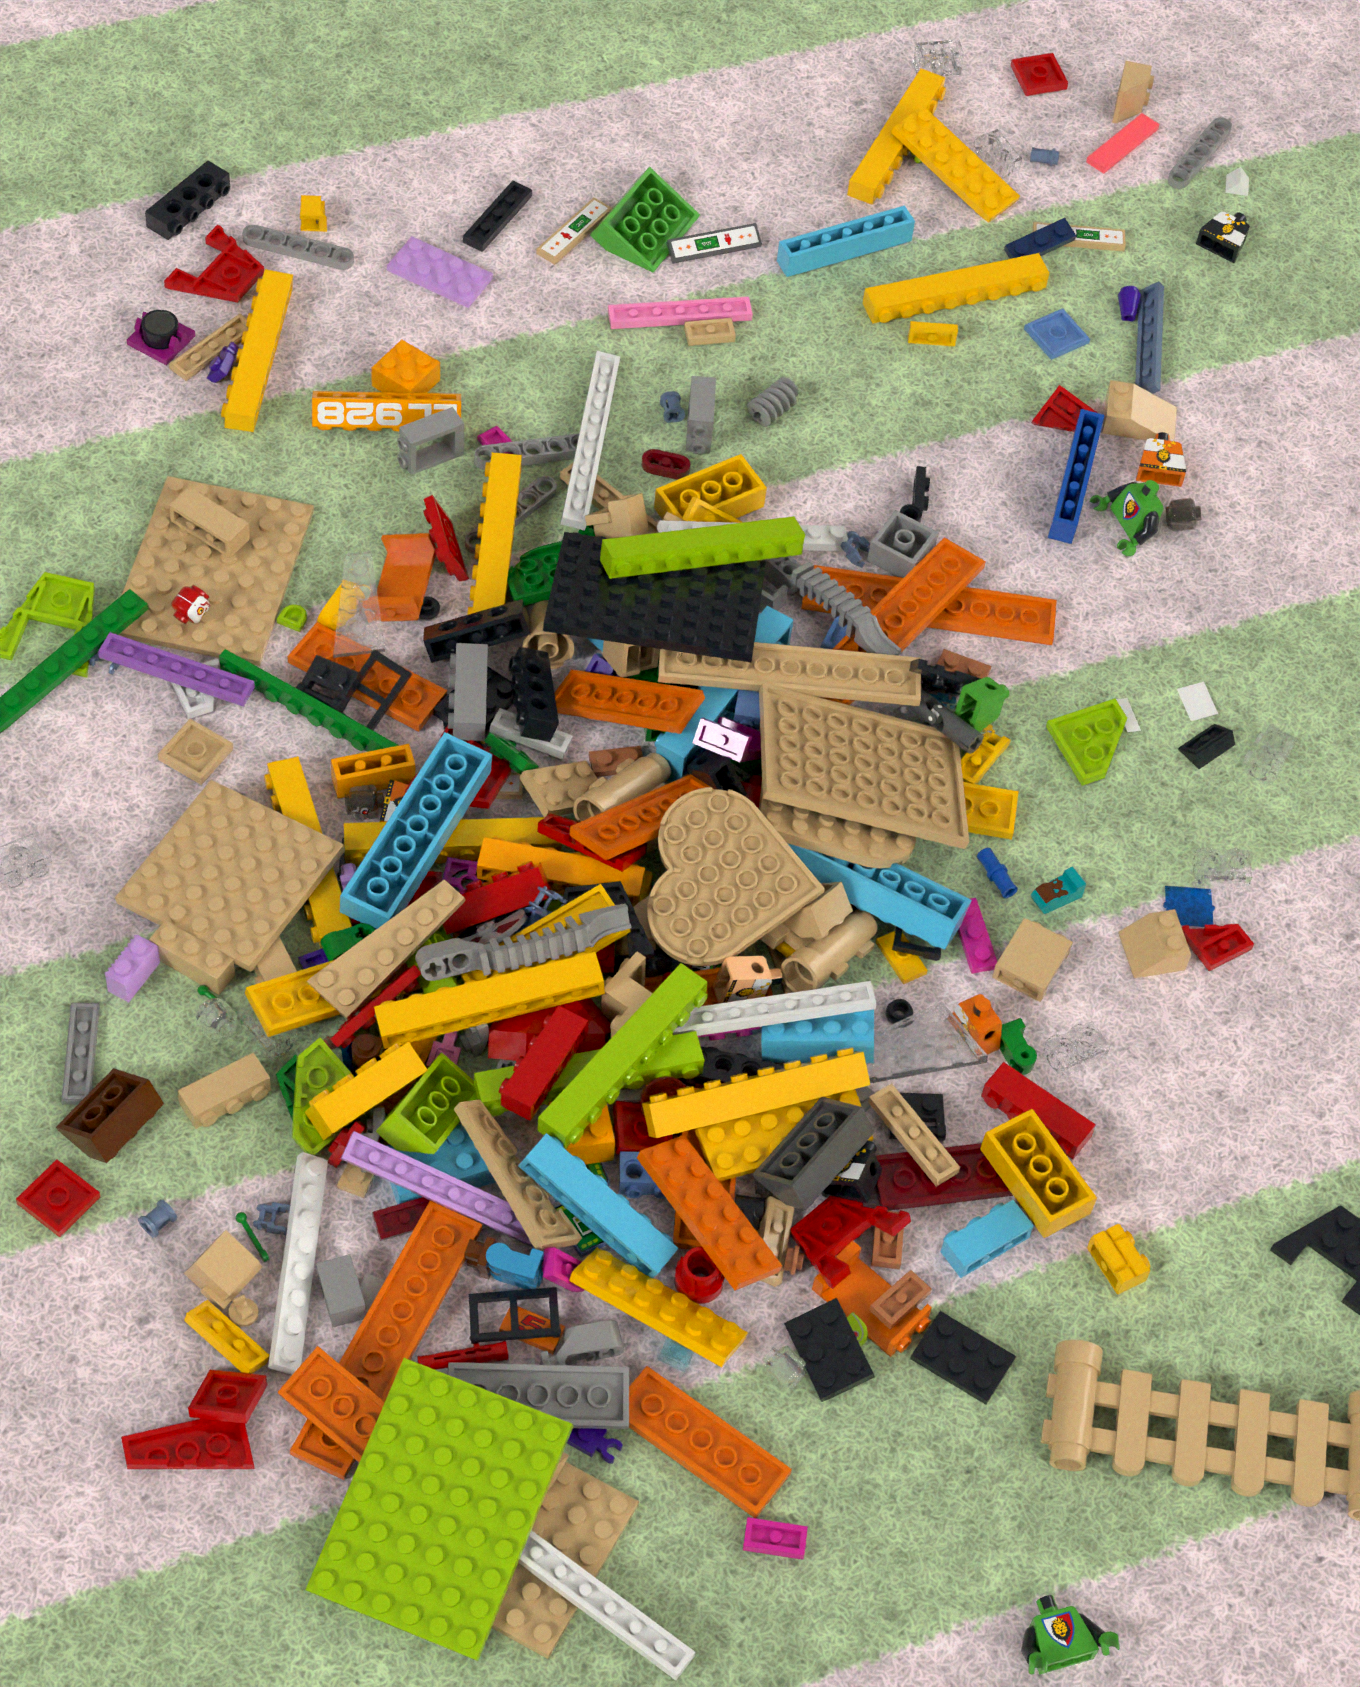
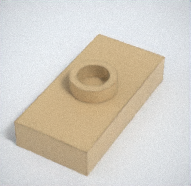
[684,318,736,346]

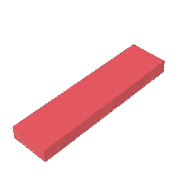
[1086,113,1160,174]

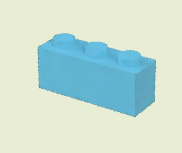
[940,1200,1034,1278]

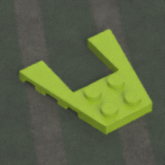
[0,572,95,678]

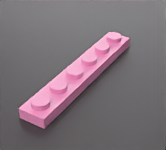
[608,297,753,329]

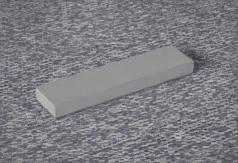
[61,1003,100,1105]

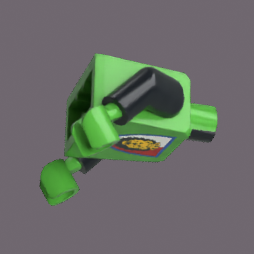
[1090,480,1164,556]
[1021,1595,1120,1675]

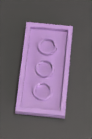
[387,236,493,308]

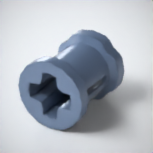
[660,391,685,423]
[138,1199,177,1238]

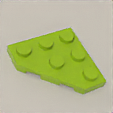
[1046,698,1127,786]
[291,1037,354,1155]

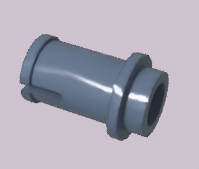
[1030,147,1060,166]

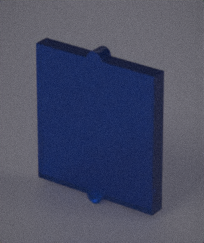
[1163,886,1215,927]

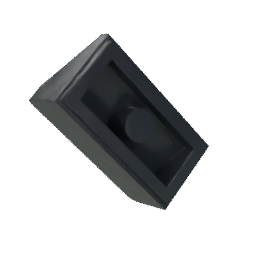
[1178,724,1235,769]

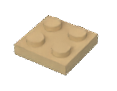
[158,719,233,785]

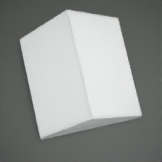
[1225,167,1249,196]

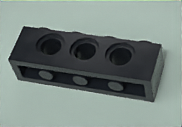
[145,160,230,240]
[423,599,531,663]
[508,647,559,742]
[669,1046,781,1087]

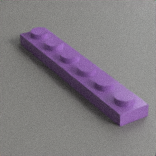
[98,632,255,707]

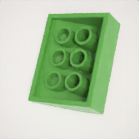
[590,167,700,272]

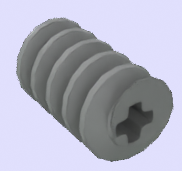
[747,377,798,427]

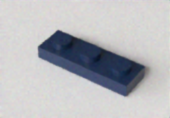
[1004,218,1076,259]

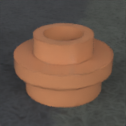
[784,1246,804,1275]

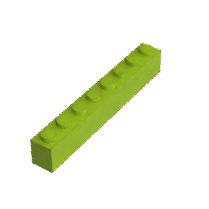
[600,516,805,579]
[537,963,708,1149]
[474,1031,704,1116]

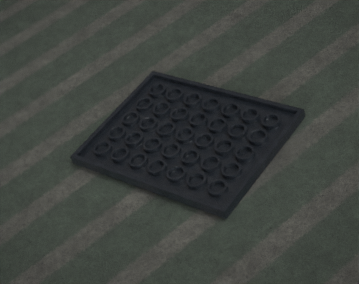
[543,532,766,663]

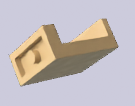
[992,918,1073,1002]

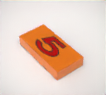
[499,1306,565,1354]

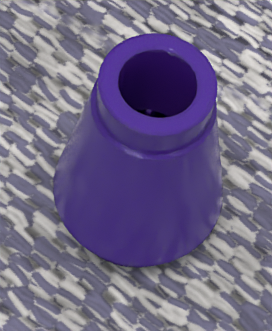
[1118,286,1141,322]

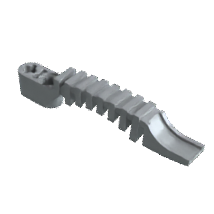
[762,556,902,656]
[416,904,631,981]
[437,1320,624,1375]

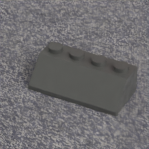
[752,1097,875,1210]

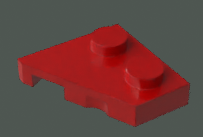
[1182,924,1254,971]

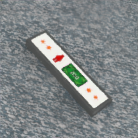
[666,223,762,264]

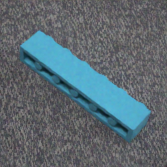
[777,205,915,277]
[518,1133,678,1278]

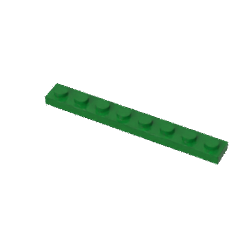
[0,589,149,733]
[219,649,399,752]

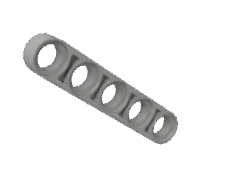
[1168,117,1232,189]
[242,225,354,270]
[474,434,579,470]
[465,476,557,554]

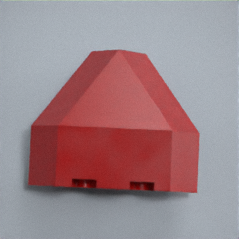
[488,998,611,1061]

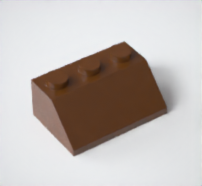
[56,1068,164,1163]

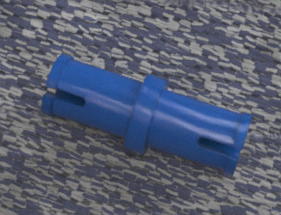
[977,848,1018,898]

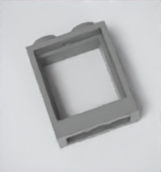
[686,376,716,454]
[397,407,464,475]

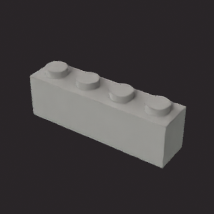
[448,643,488,741]

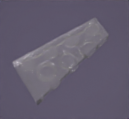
[333,551,385,658]

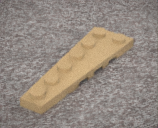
[307,880,465,1020]
[454,1100,582,1251]

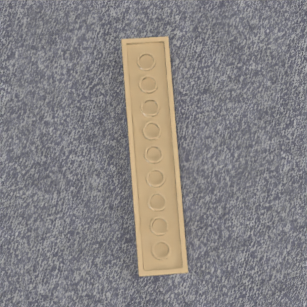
[658,642,921,706]

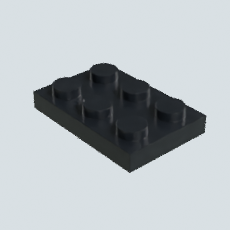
[433,666,515,731]
[784,1298,875,1402]
[910,1311,1016,1405]

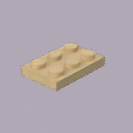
[519,761,598,818]

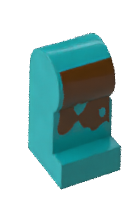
[1031,866,1086,914]

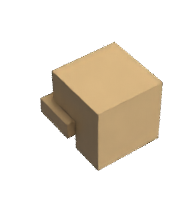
[585,493,649,539]
[602,641,659,678]
[184,1230,262,1311]

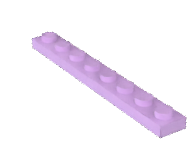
[340,1131,544,1252]

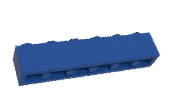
[1048,409,1105,544]

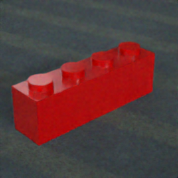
[443,861,551,935]
[499,1006,589,1121]
[981,1062,1096,1159]

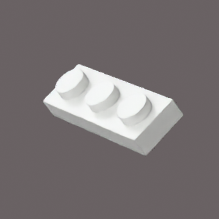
[489,708,573,760]

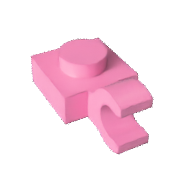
[426,1031,461,1068]

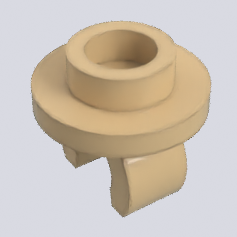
[228,1295,259,1327]

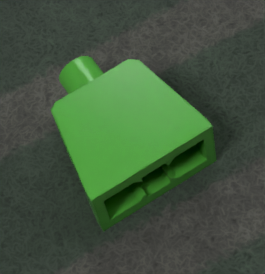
[955,677,1009,732]

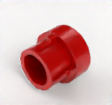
[674,1246,725,1304]

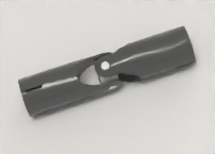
[905,688,984,754]

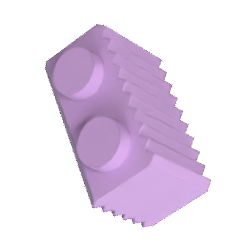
[105,935,160,1002]

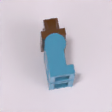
[464,1236,544,1289]

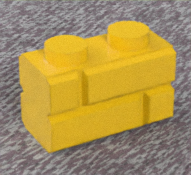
[1087,1224,1151,1295]

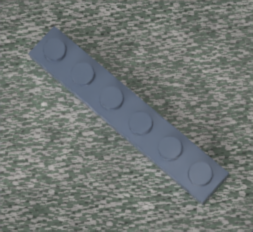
[1135,281,1164,394]

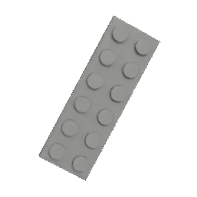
[448,1362,629,1429]

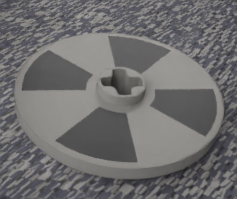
[456,909,527,957]

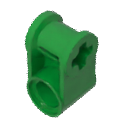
[320,923,375,961]

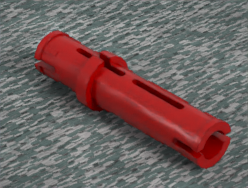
[417,1341,509,1370]

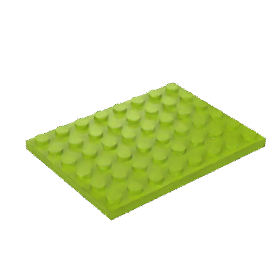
[305,1358,574,1661]

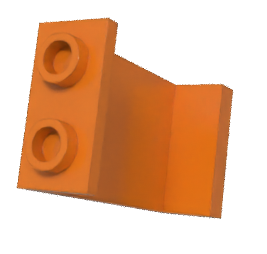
[362,533,436,622]
[812,1241,932,1357]

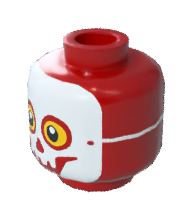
[171,585,210,625]

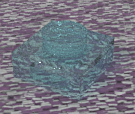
[658,1337,694,1372]

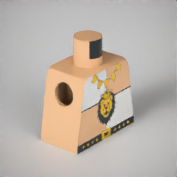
[712,956,782,1004]

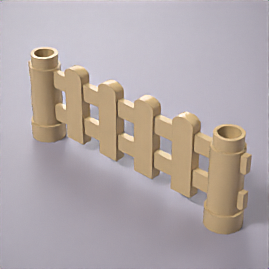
[573,753,877,992]
[1041,1340,1360,1521]

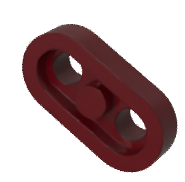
[641,449,691,480]

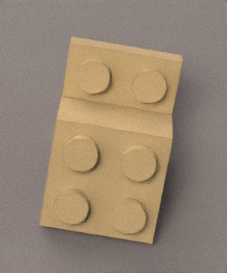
[601,952,653,1039]

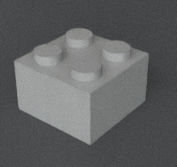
[867,510,939,578]

